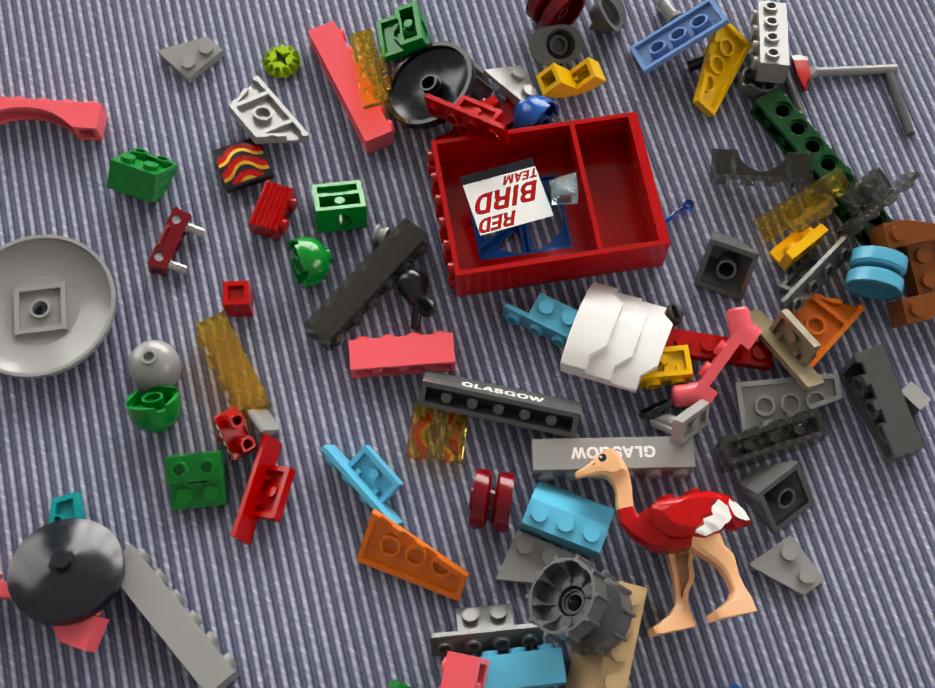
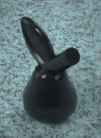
[396,269,436,329]

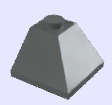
[694,230,760,301]
[737,460,815,534]

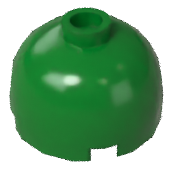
[288,237,333,289]
[126,384,182,434]

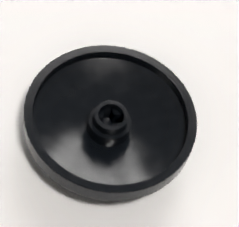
[386,41,476,129]
[7,518,125,626]

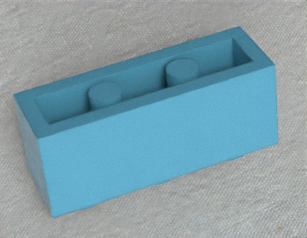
[480,643,567,688]

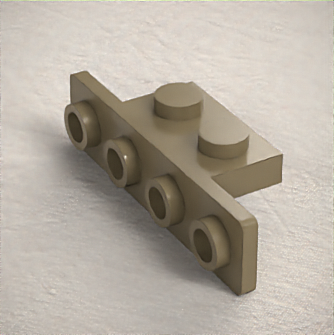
[750,309,824,391]

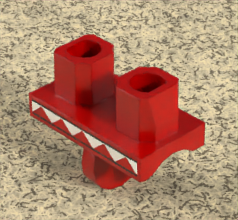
[211,406,256,461]

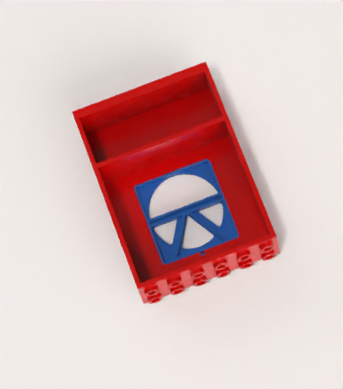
[427,111,670,297]

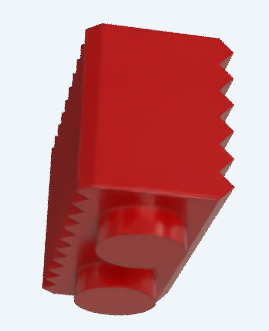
[248,181,298,240]

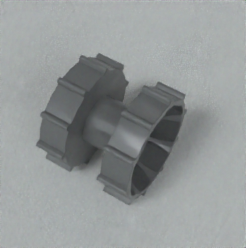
[525,554,636,657]

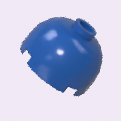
[513,95,559,129]

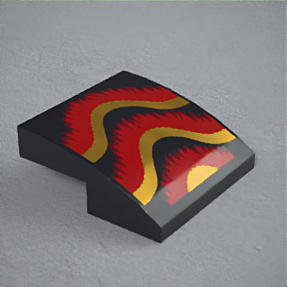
[212,138,274,194]

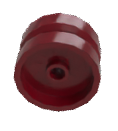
[525,0,585,28]
[468,468,515,533]

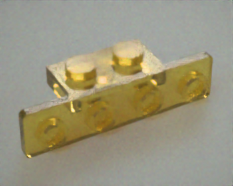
[349,29,392,109]
[753,167,852,242]

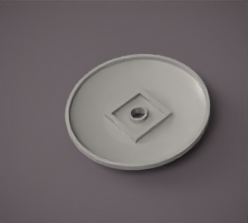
[0,234,117,379]

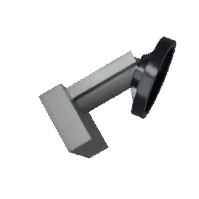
[638,398,710,446]

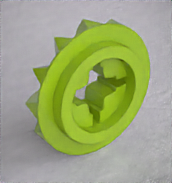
[263,43,301,78]

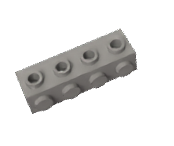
[750,0,790,84]

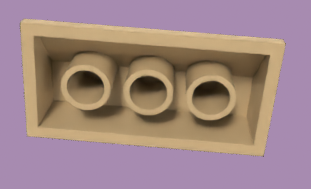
[565,581,648,688]

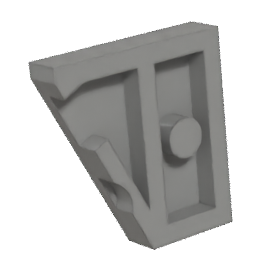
[158,36,225,84]

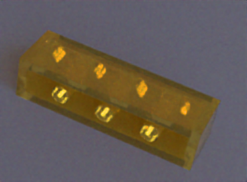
[194,311,271,419]

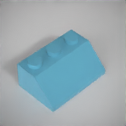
[520,480,615,560]

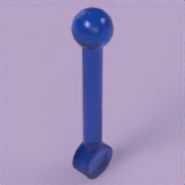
[664,199,694,224]

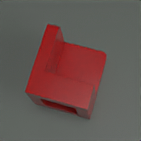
[223,280,254,317]

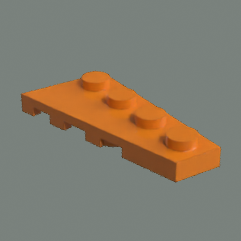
[356,509,469,601]

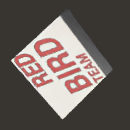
[460,158,554,236]

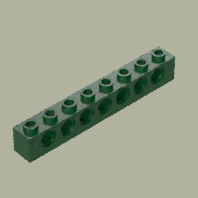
[750,87,895,246]

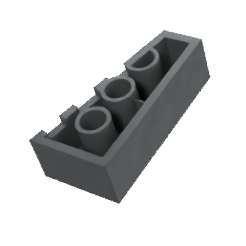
[839,344,924,465]

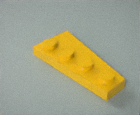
[692,23,752,118]

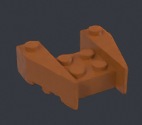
[868,219,935,328]

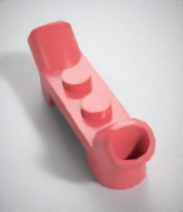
[671,307,762,408]

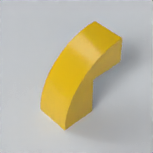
[536,57,606,98]

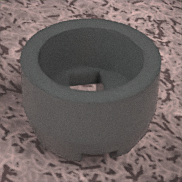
[665,303,684,326]

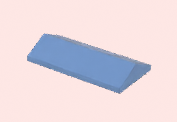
[629,0,730,75]

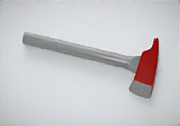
[791,55,898,92]

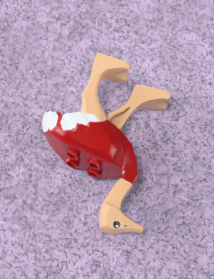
[575,449,757,638]

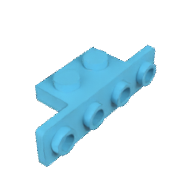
[502,292,578,348]
[321,445,404,525]

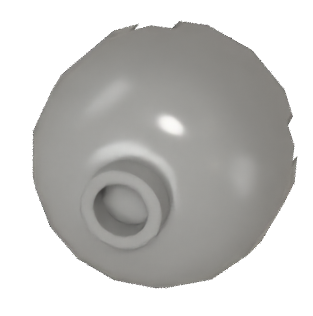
[127,340,183,392]

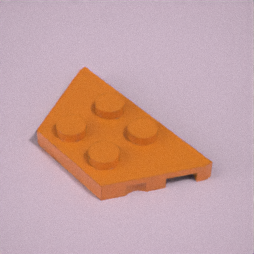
[794,293,866,368]

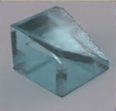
[549,173,579,205]

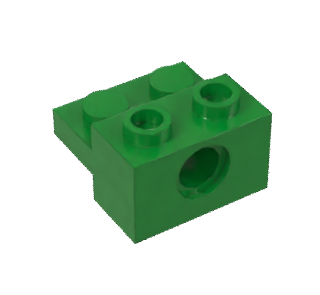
[376,1,430,63]
[311,180,367,233]
[165,449,228,511]

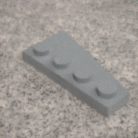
[733,373,842,436]

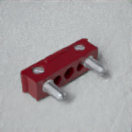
[147,206,205,277]

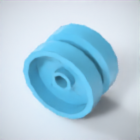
[844,245,909,300]

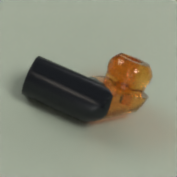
[686,47,707,73]

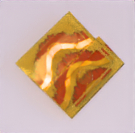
[406,404,468,464]

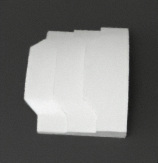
[560,282,673,393]

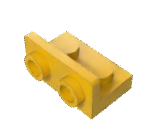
[769,223,828,271]
[638,345,693,390]

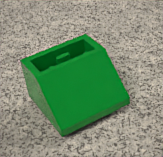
[106,148,178,203]

